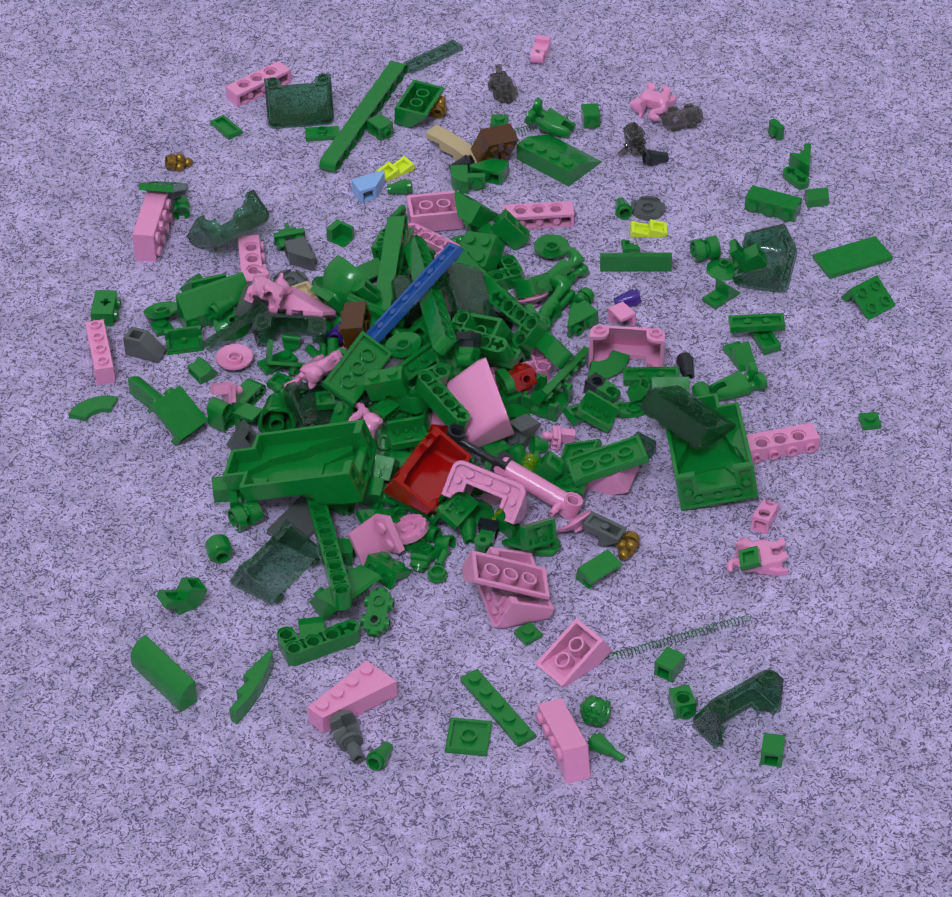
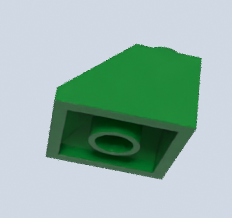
[454,191,498,228]

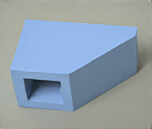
[352,170,385,203]

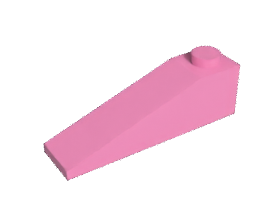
[261,287,336,316]

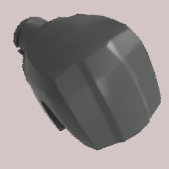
[330,711,365,764]

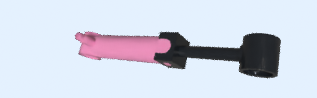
[445,423,583,520]

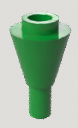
[587,732,626,763]

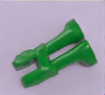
[538,275,575,326]

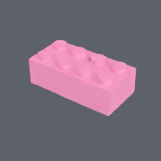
[132,191,173,262]

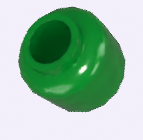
[205,534,233,564]

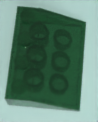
[640,385,736,449]

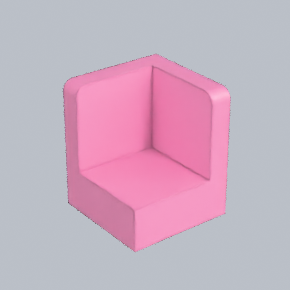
[608,301,636,327]

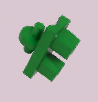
[273,223,305,252]

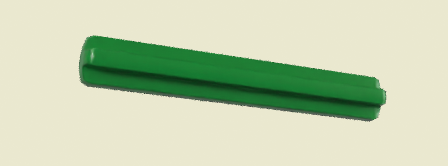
[347,293,405,328]

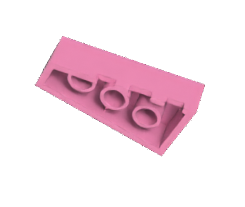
[307,660,397,733]
[535,698,590,784]

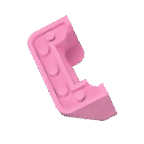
[589,325,665,367]
[446,357,514,447]
[441,460,527,524]
[477,547,554,629]

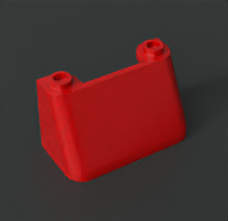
[383,426,472,514]

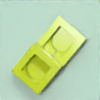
[376,156,416,182]
[629,219,668,237]

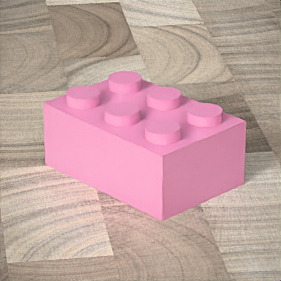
[407,190,464,232]

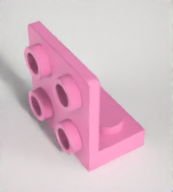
[348,513,405,566]

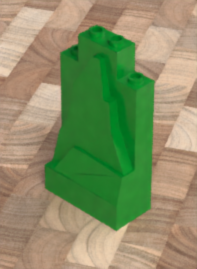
[663,393,758,511]
[222,419,377,505]

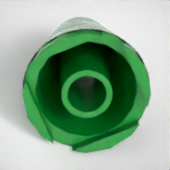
[258,393,296,433]

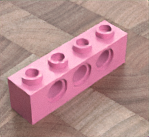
[225,61,291,107]
[503,201,574,229]
[238,234,266,284]
[85,319,115,385]
[747,423,820,464]

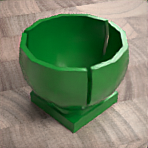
[310,255,373,317]

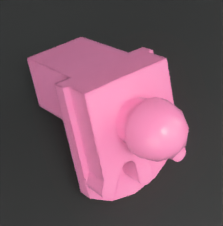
[210,382,243,405]
[542,425,575,451]

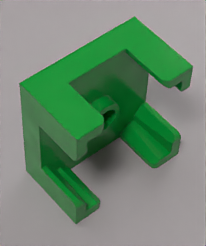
[522,373,573,422]

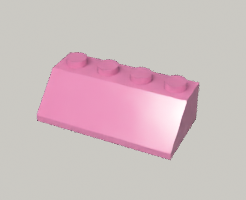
[462,550,550,600]

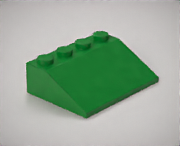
[517,134,602,187]

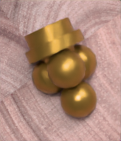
[430,95,447,119]
[165,153,193,172]
[616,531,640,561]

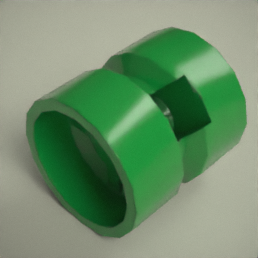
[690,235,721,263]
[227,501,264,532]

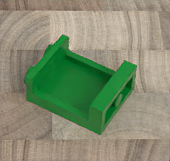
[147,385,208,446]

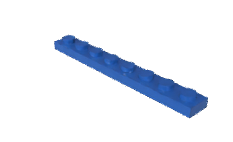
[366,242,463,343]

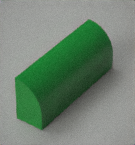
[131,635,198,712]

